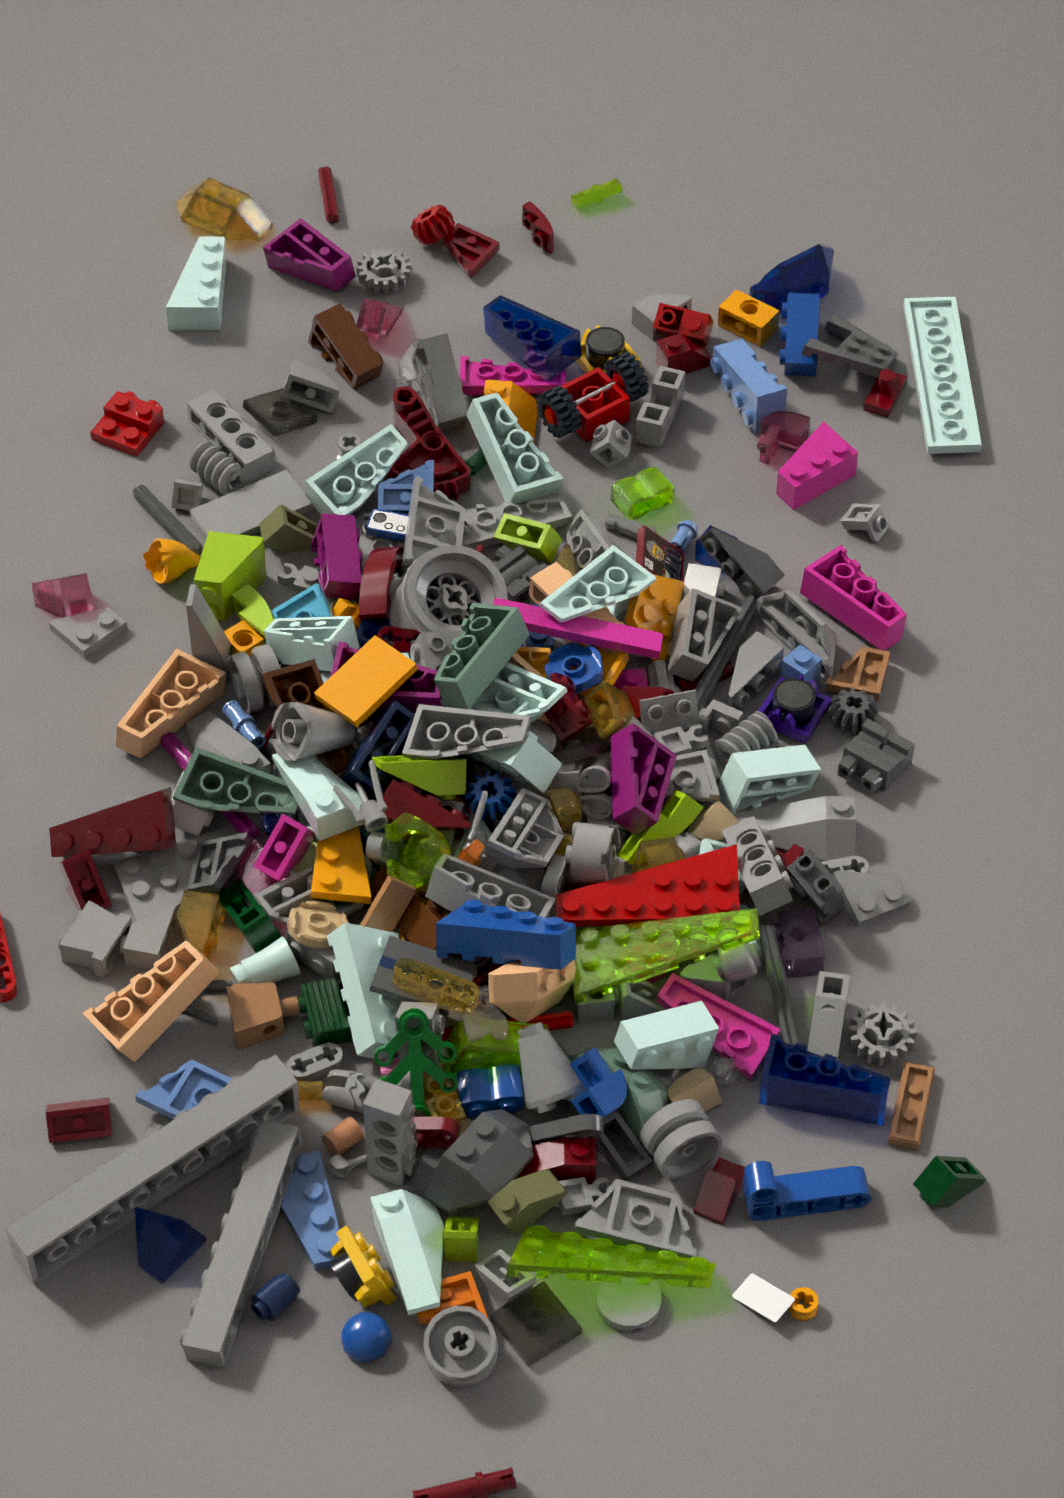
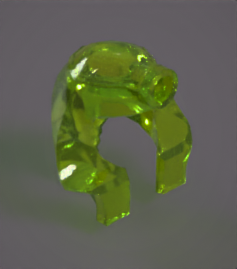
[385,813,451,888]

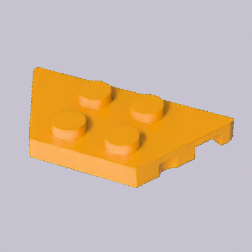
[624,574,684,665]

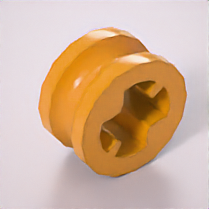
[789,1287,819,1321]

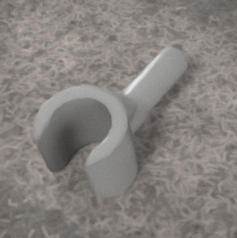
[329,1154,367,1179]

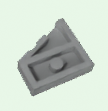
[49,607,128,659]
[832,871,912,926]

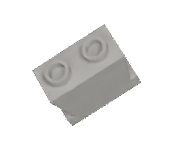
[58,900,133,979]

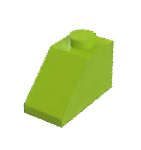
[493,513,563,564]

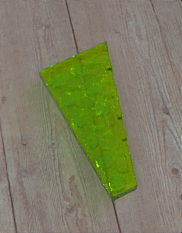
[574,908,760,1004]
[506,1225,716,1288]

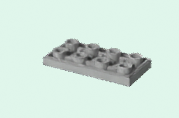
[190,469,313,538]

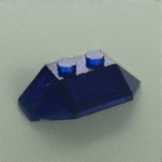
[749,244,834,313]

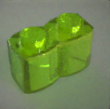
[611,467,675,520]

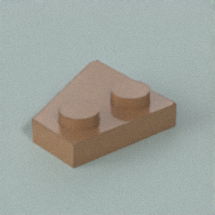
[825,646,890,701]

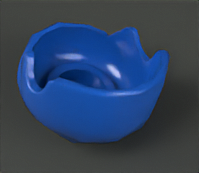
[340,1312,392,1362]

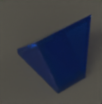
[134,1206,207,1284]

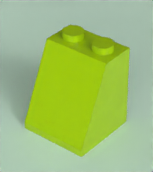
[194,531,267,621]

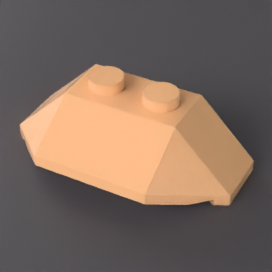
[488,959,576,1024]

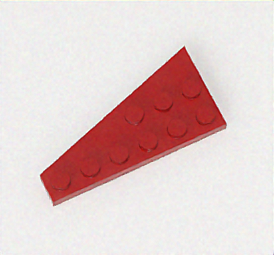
[556,844,740,927]

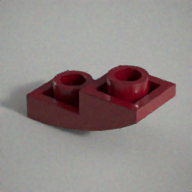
[522,201,554,254]

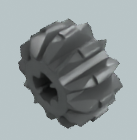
[829,687,878,736]

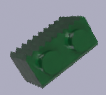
[297,977,351,1047]

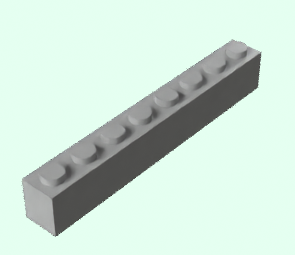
[180,1120,303,1368]

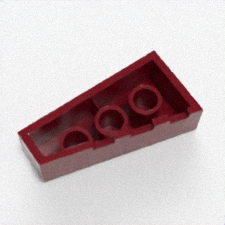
[49,787,176,857]

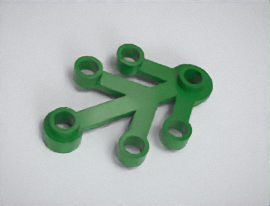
[374,1008,458,1117]

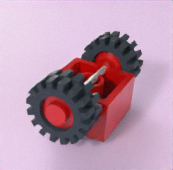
[536,352,649,442]

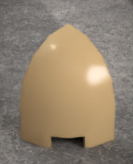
[688,801,739,841]
[667,1066,723,1111]

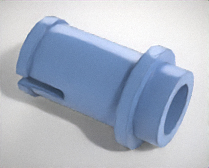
[670,520,698,552]

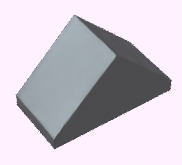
[618,970,666,1021]
[474,1249,536,1309]

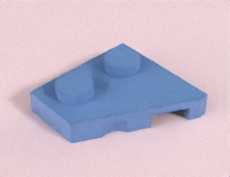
[378,460,434,513]

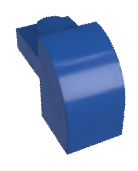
[570,1047,627,1118]

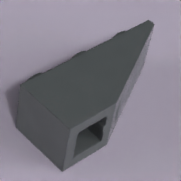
[698,528,785,599]

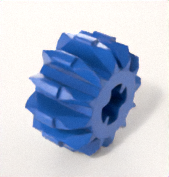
[465,770,516,821]

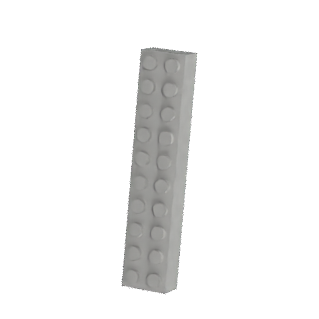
[5,1054,300,1285]

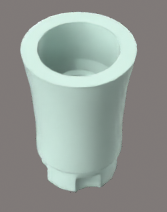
[230,936,301,984]

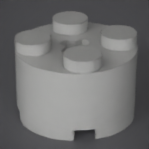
[565,822,620,885]

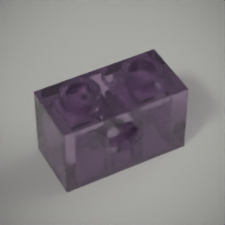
[773,908,825,978]

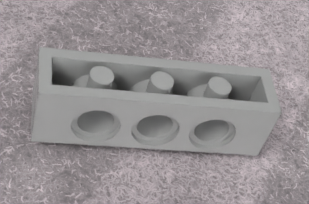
[187,389,275,483]
[722,816,794,916]
[363,1079,418,1186]

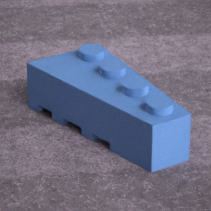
[710,339,787,435]

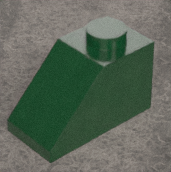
[913,1156,987,1207]

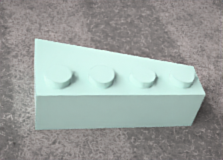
[166,236,227,330]
[466,392,564,504]

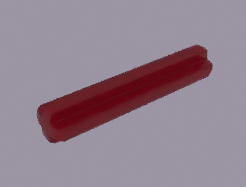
[318,166,340,223]

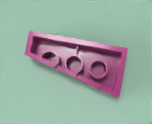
[800,545,907,651]

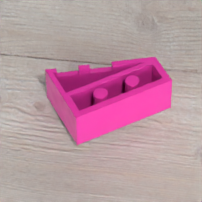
[776,421,858,510]

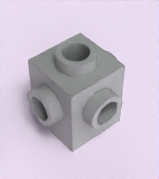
[590,420,633,469]

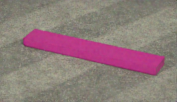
[493,597,663,659]

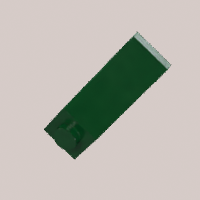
[215,878,281,953]

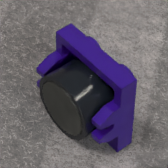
[758,675,832,744]

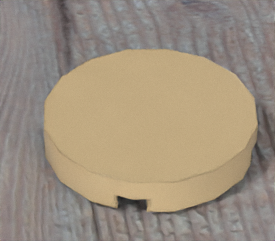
[287,901,348,949]

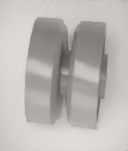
[228,644,281,715]
[640,1099,722,1179]
[423,1306,498,1388]

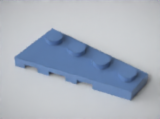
[281,1150,340,1271]

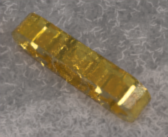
[392,958,479,1012]

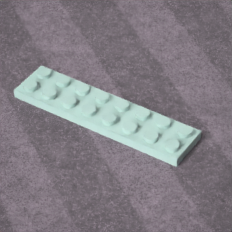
[903,297,982,454]

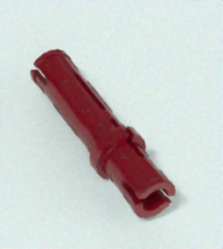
[412,1467,517,1498]

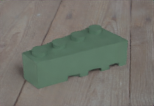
[434,603,530,709]

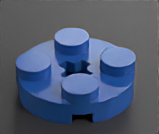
[545,643,603,694]

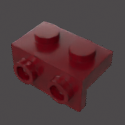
[544,672,593,742]

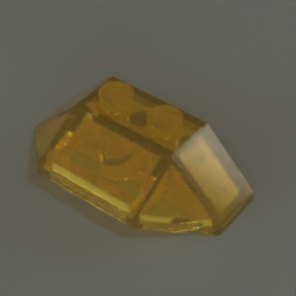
[176,177,273,241]

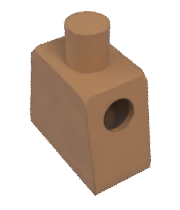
[226,982,300,1049]

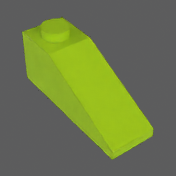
[372,755,467,799]

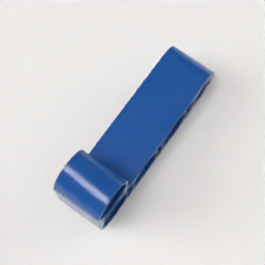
[743,1161,872,1221]

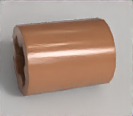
[322,1117,364,1156]

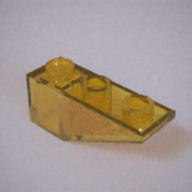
[177,890,225,962]

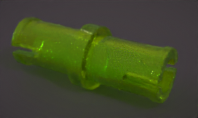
[570,178,623,210]

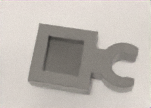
[278,563,321,593]
[653,724,708,755]
[557,1177,609,1216]

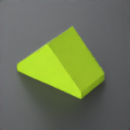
[444,1216,479,1263]

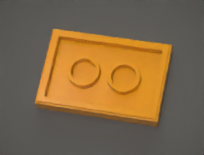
[314,635,418,727]

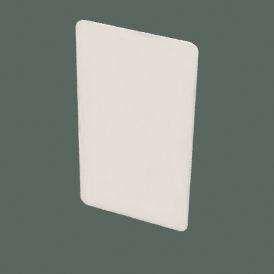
[732,1273,795,1322]

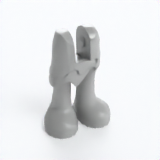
[322,1069,411,1115]

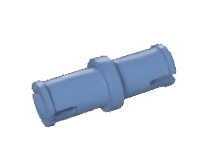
[222,700,266,749]

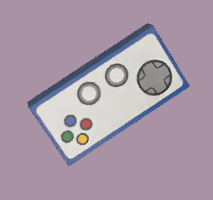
[366,508,409,542]

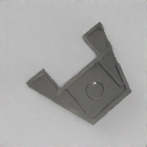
[801,314,898,378]

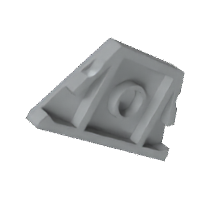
[402,476,466,566]
[573,1179,697,1263]

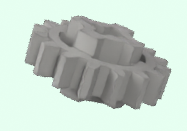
[356,247,412,294]
[848,1002,917,1066]

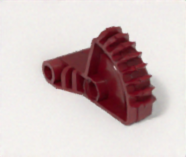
[385,386,472,501]

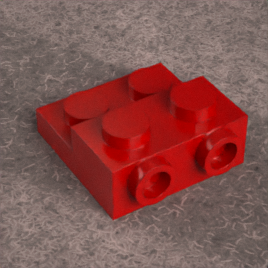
[90,391,164,457]

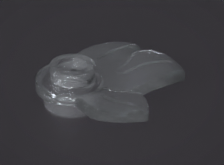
[448,989,508,1042]

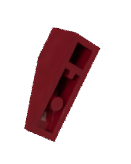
[514,1138,596,1185]

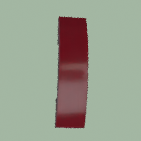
[359,546,404,620]

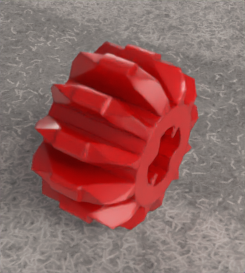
[410,205,455,245]

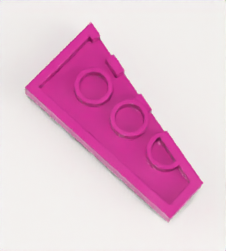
[460,356,566,396]
[656,973,781,1081]

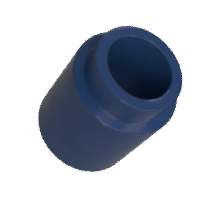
[251,1273,300,1321]

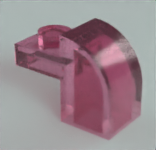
[757,411,811,465]

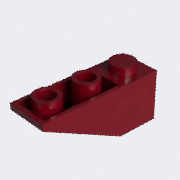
[383,779,471,831]

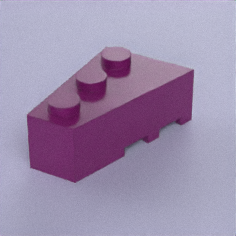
[263,218,356,291]
[310,513,363,600]
[611,723,677,835]

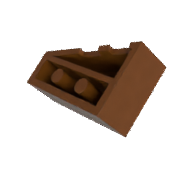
[308,303,383,390]

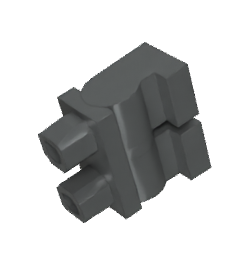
[494,545,548,604]
[837,719,915,794]
[786,850,846,925]

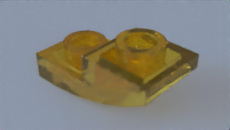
[423,1071,466,1122]

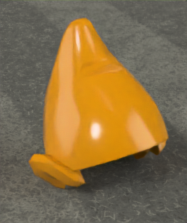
[143,538,201,584]

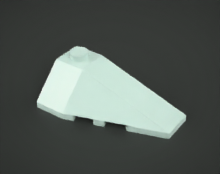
[540,545,656,623]
[272,753,363,841]

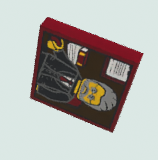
[636,525,684,582]

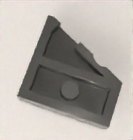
[187,832,253,896]

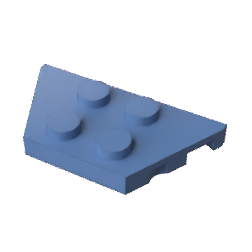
[135,1059,245,1153]

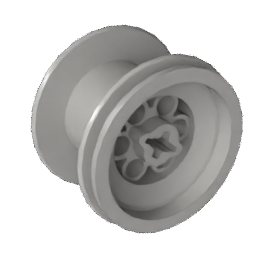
[389,545,508,644]

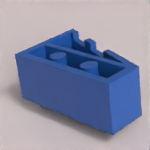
[779,293,820,377]

